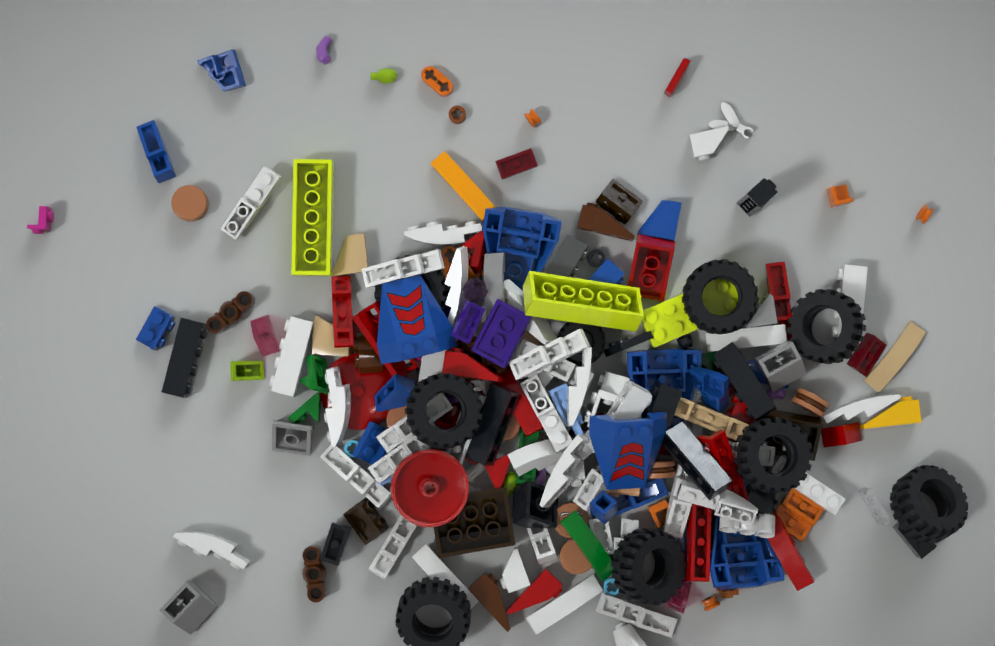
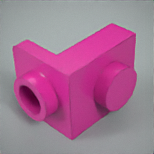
[27,206,54,234]

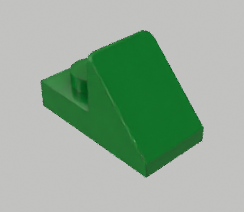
[299,354,330,394]
[288,392,321,424]

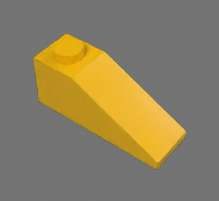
[860,396,921,429]

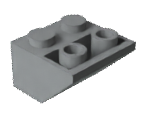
[754,340,806,392]
[159,580,218,634]

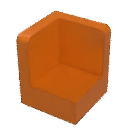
[826,184,853,208]
[647,499,668,529]

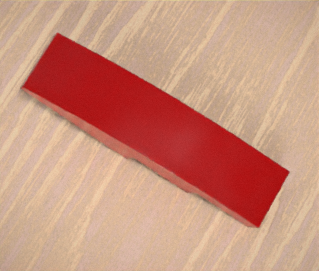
[765,261,792,341]
[767,511,814,591]

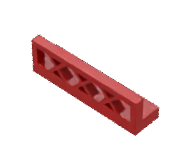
[352,301,421,376]
[696,430,749,501]

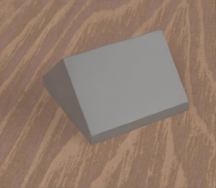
[743,294,777,328]
[272,421,314,456]

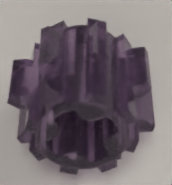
[462,278,488,303]

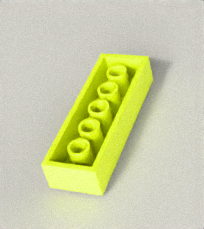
[291,159,334,277]
[523,271,644,332]
[641,279,760,349]

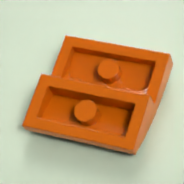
[777,488,824,542]

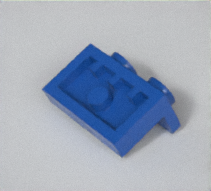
[136,306,176,351]
[352,421,387,465]

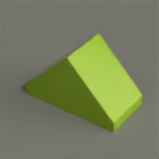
[230,361,264,381]

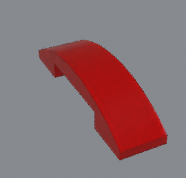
[331,276,354,348]
[496,364,543,437]

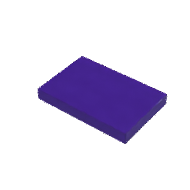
[471,299,532,369]

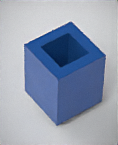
[590,490,618,525]

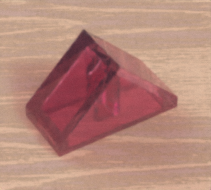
[250,315,281,357]
[663,579,692,614]

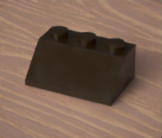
[761,410,823,461]

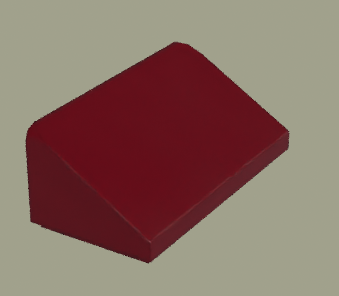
[847,333,887,377]

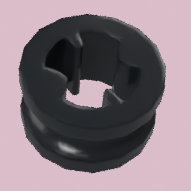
[587,249,605,267]

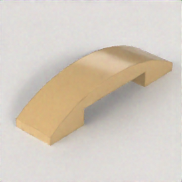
[863,321,926,393]
[674,397,749,440]

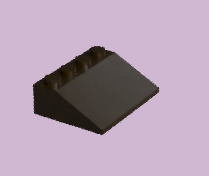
[434,487,515,558]

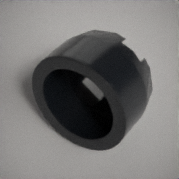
[676,333,693,349]

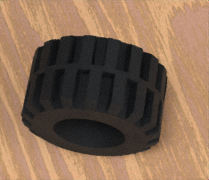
[557,322,606,366]

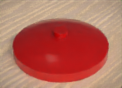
[320,353,392,430]
[390,449,469,527]

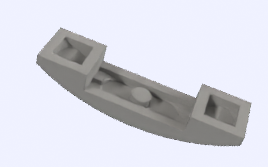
[484,252,505,320]

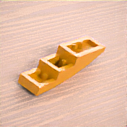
[430,151,496,222]

